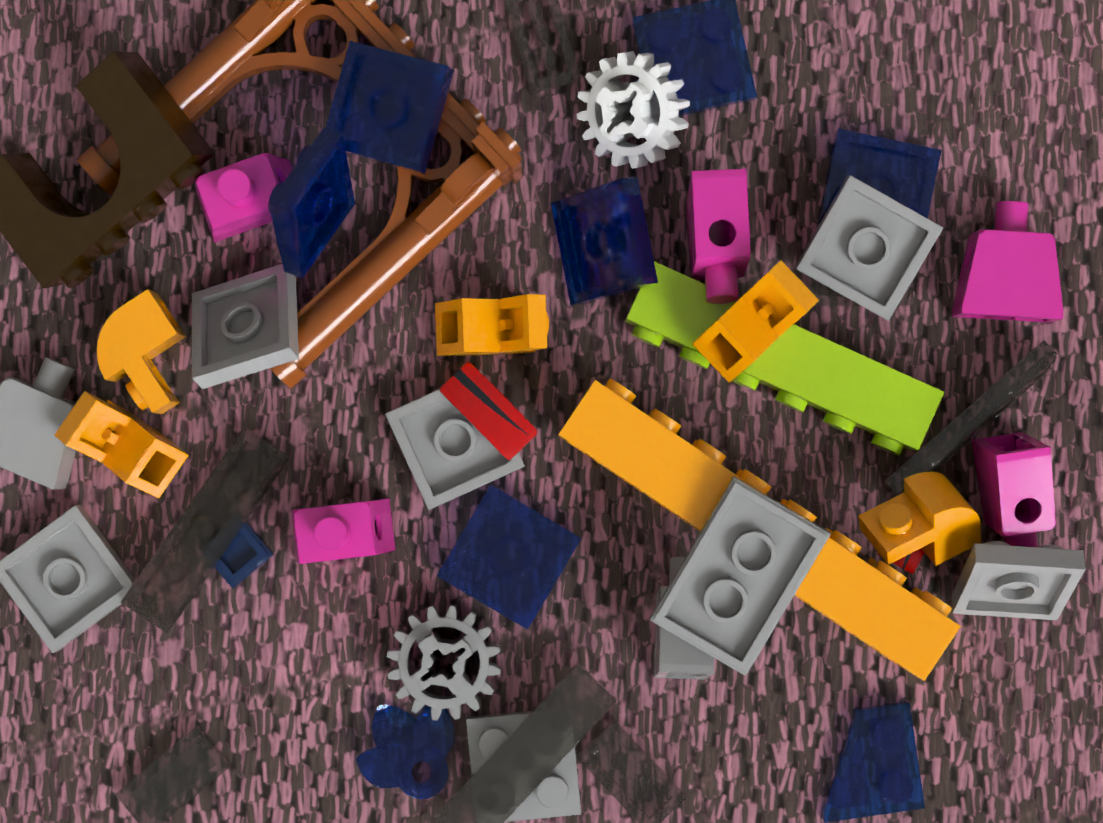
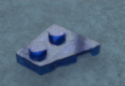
[821,701,925,823]

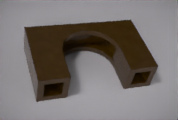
[0,51,215,288]

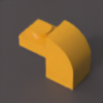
[692,260,819,383]
[97,289,186,414]
[435,294,549,356]
[54,391,189,498]
[858,472,981,566]

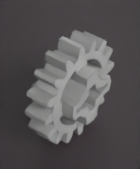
[386,604,502,720]

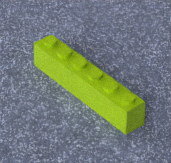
[625,261,944,456]

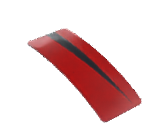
[440,362,537,460]

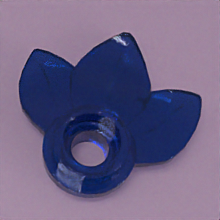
[355,704,455,799]

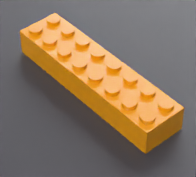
[558,378,961,681]

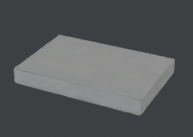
[650,476,831,676]

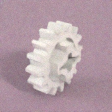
[576,51,690,169]

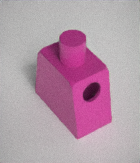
[195,153,307,243]
[686,169,751,304]
[952,201,1064,323]
[971,432,1056,547]
[291,498,395,564]

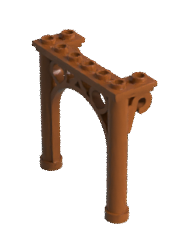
[76,0,522,389]

